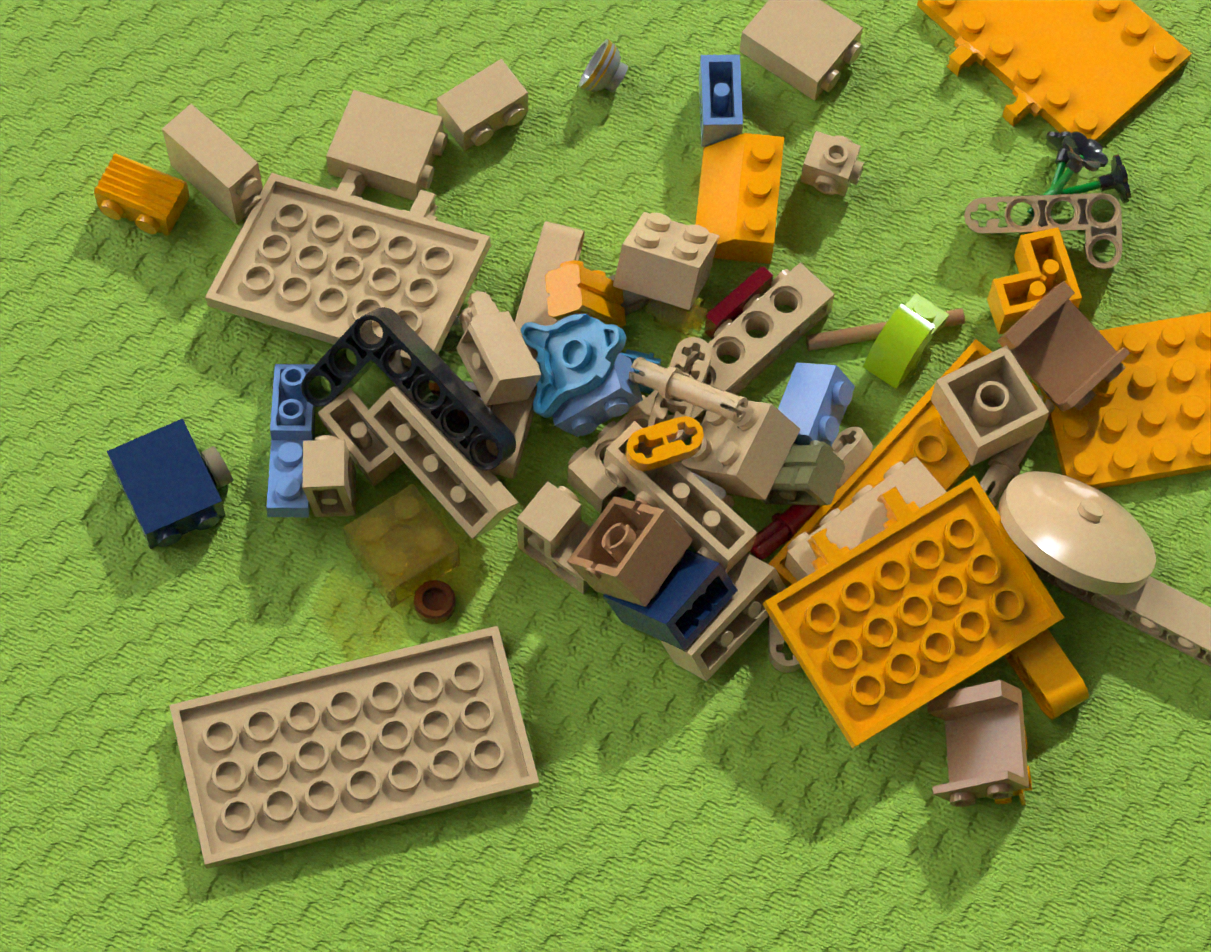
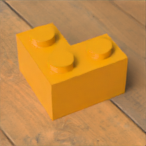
[987,227,1082,335]

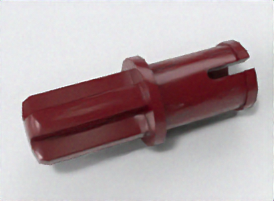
[750,505,820,560]

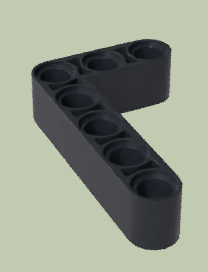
[301,307,516,470]

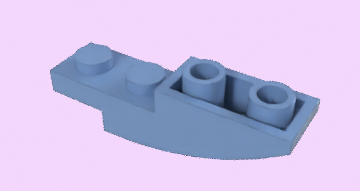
[266,364,315,517]

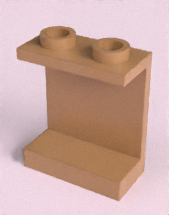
[997,281,1130,412]
[927,680,1029,807]

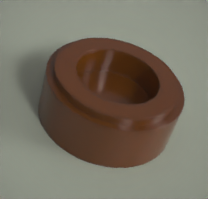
[414,580,456,624]

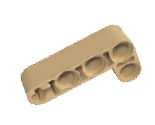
[964,193,1122,269]

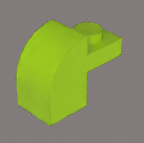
[863,293,949,389]

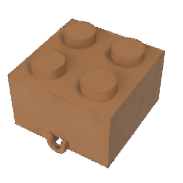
[567,496,693,607]

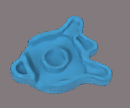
[520,314,626,418]

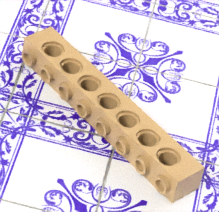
[568,262,834,514]

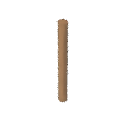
[806,308,965,351]

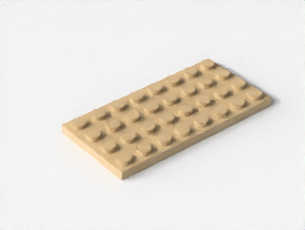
[169,626,539,869]

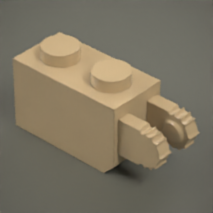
[456,290,542,406]

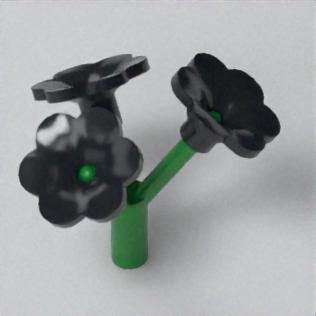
[1027,131,1131,217]

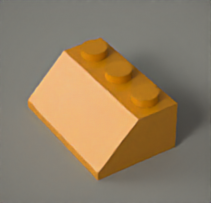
[695,133,784,264]

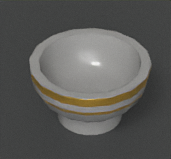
[578,39,628,93]

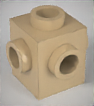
[800,131,864,197]

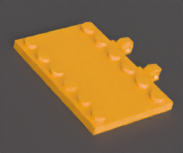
[917,0,1192,142]
[763,476,1065,749]

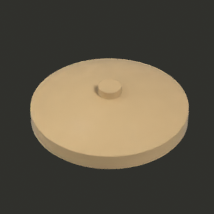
[998,471,1156,595]

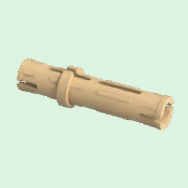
[629,357,748,423]
[980,394,1055,507]

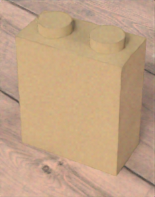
[740,0,863,101]
[326,90,448,201]
[162,104,263,224]

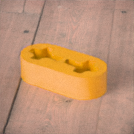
[625,416,704,471]

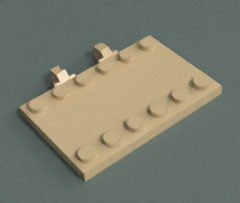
[205,169,491,367]

